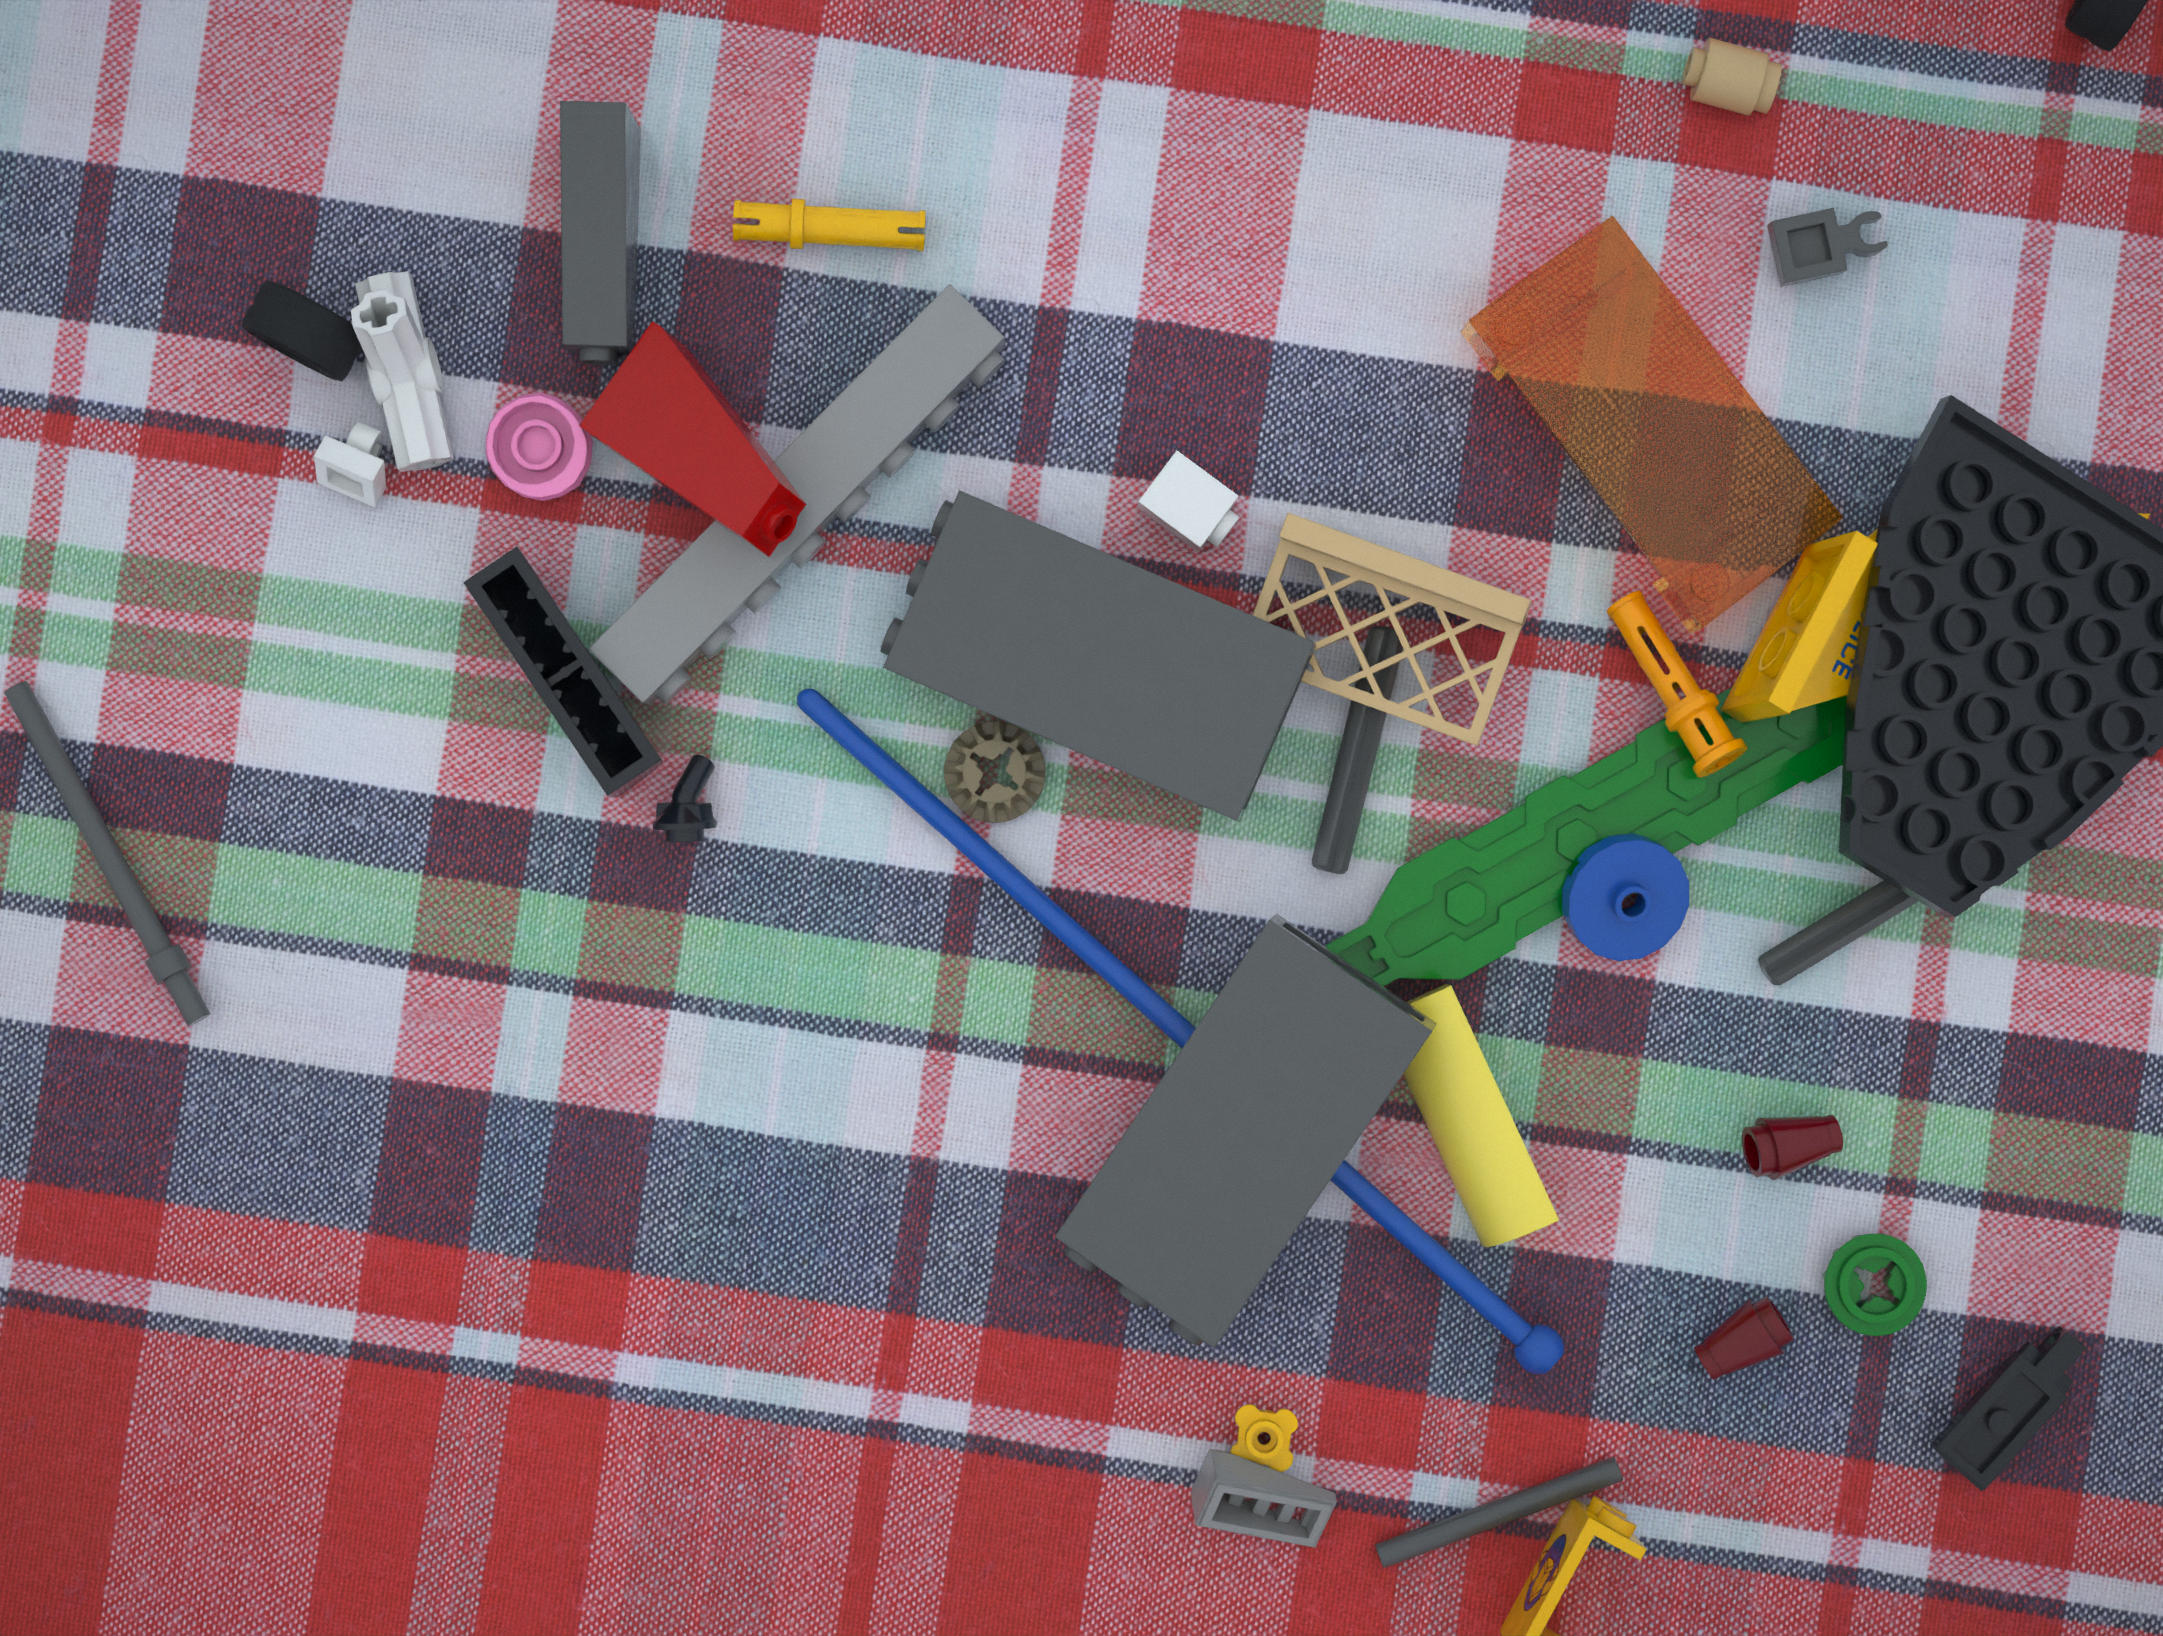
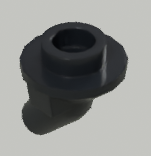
[653,755,717,842]

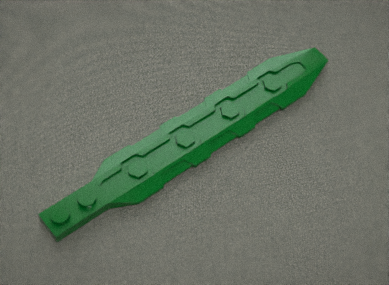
[1324,686,1847,987]

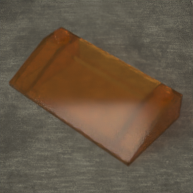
[1460,216,1843,633]

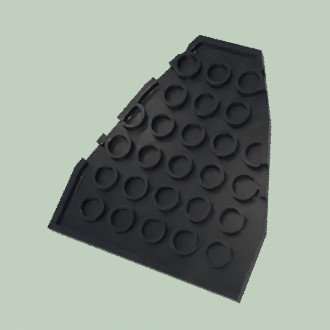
[1839,395,2163,918]

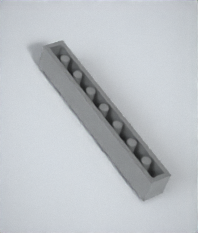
[588,284,1006,706]

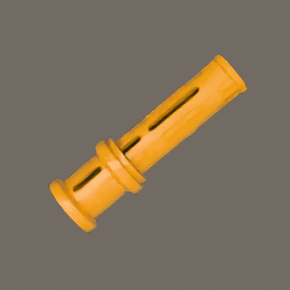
[1606,590,1748,778]

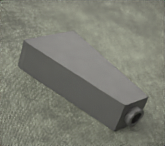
[560,101,641,365]

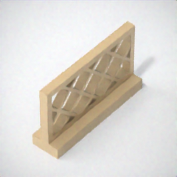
[1253,513,1532,746]

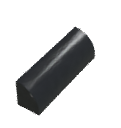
[463,546,663,798]

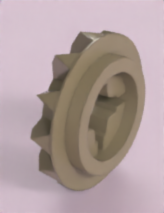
[944,721,1046,823]

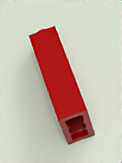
[579,321,806,557]

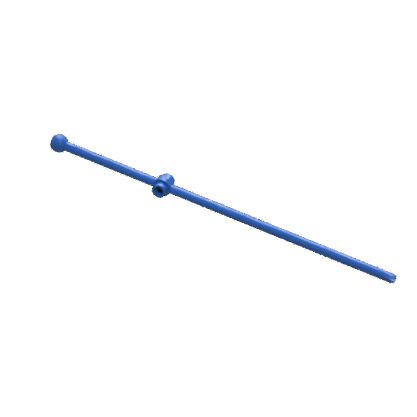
[797,689,1565,1375]

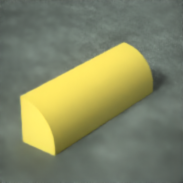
[1403,984,1559,1247]

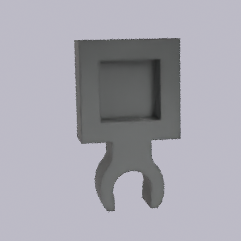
[1767,208,1888,287]

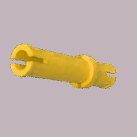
[733,198,926,252]

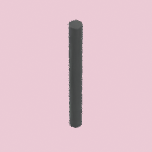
[1375,1456,1623,1569]

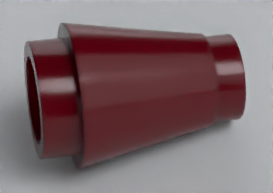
[1742,1115,1843,1180]
[1694,1296,1795,1380]

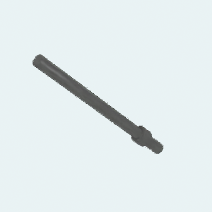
[4,681,211,1026]

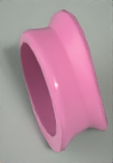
[485,392,593,501]

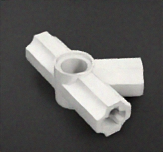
[351,271,454,472]

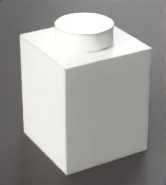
[1137,450,1240,553]

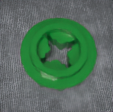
[1822,1233,1927,1336]

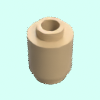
[1682,37,1782,116]

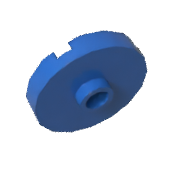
[1562,833,1689,961]

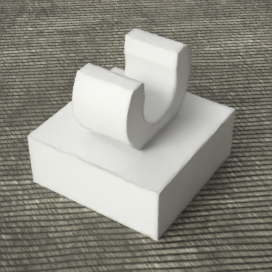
[314,421,386,508]

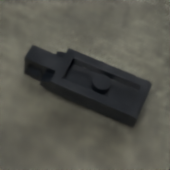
[1930,1326,2086,1491]

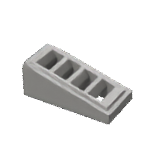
[1191,1449,1337,1548]

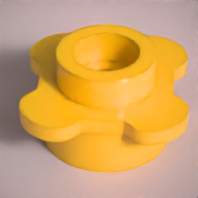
[1230,1404,1298,1472]

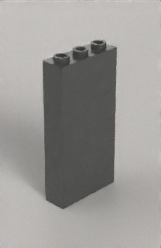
[880,490,1316,822]
[1055,914,1437,1348]

